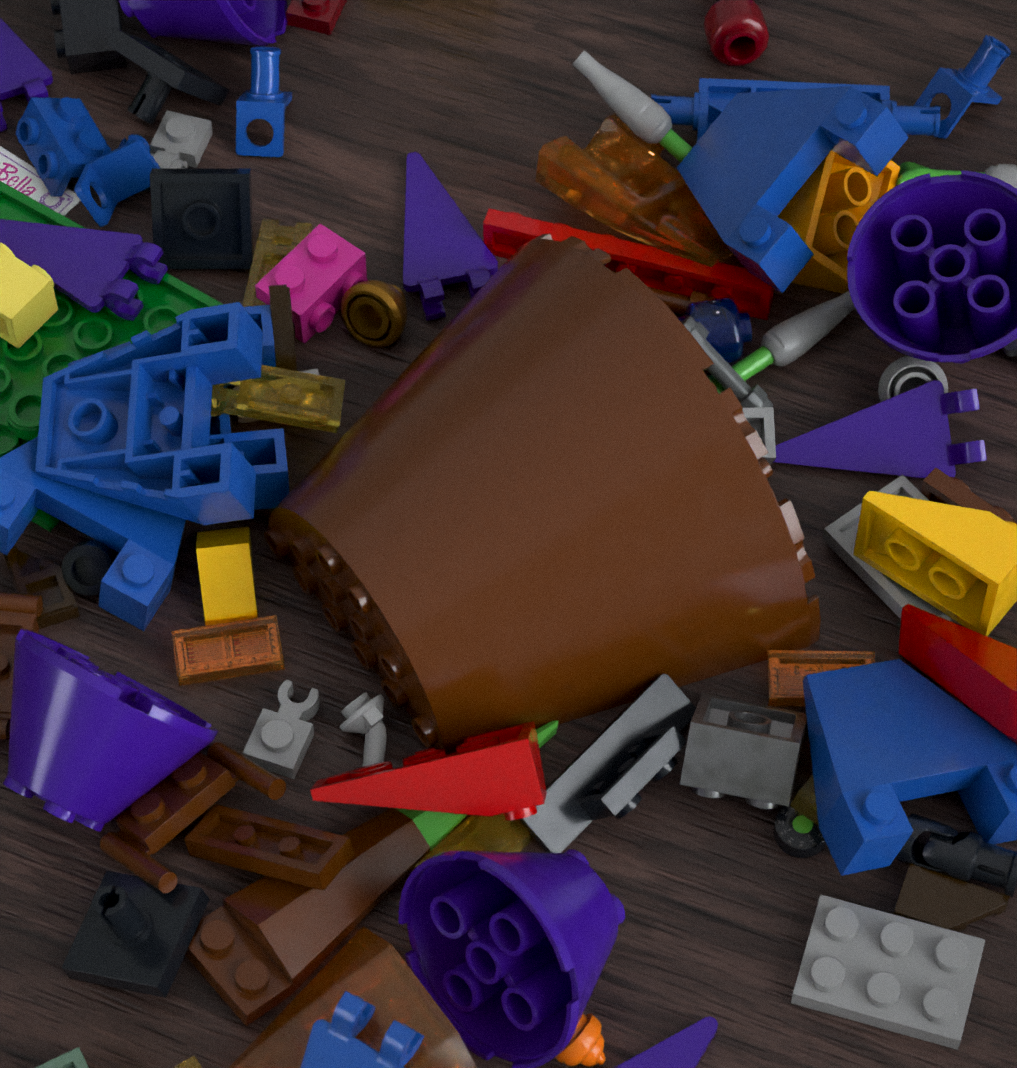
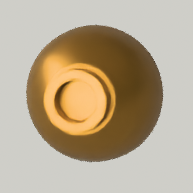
[341,280,407,348]

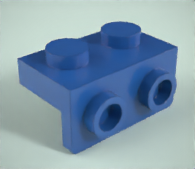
[16,97,111,197]

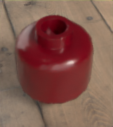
[703,0,769,66]

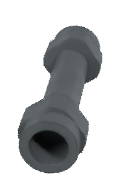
[682,315,773,408]

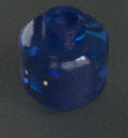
[677,297,752,363]

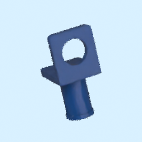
[914,35,1011,139]
[236,46,292,157]
[74,134,160,227]

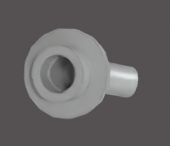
[339,692,387,767]

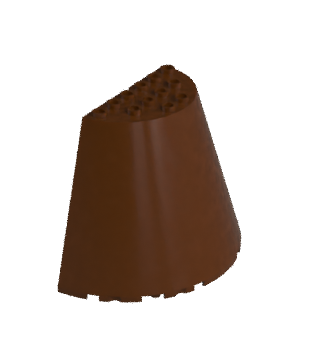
[264,234,821,755]

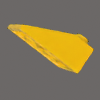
[853,490,1017,636]

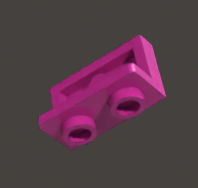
[255,224,368,343]

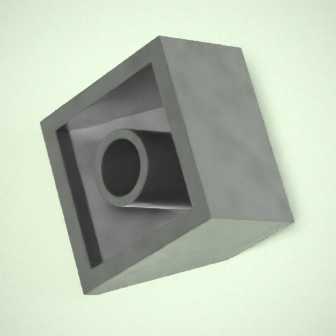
[680,693,807,809]

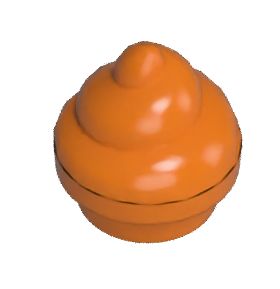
[555,1013,605,1067]

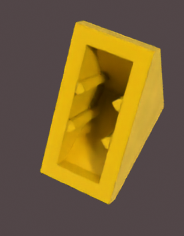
[196,527,258,626]

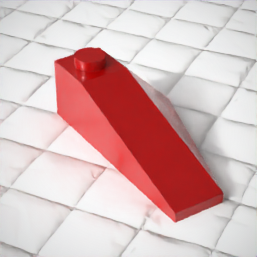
[898,604,1017,744]
[310,721,547,821]

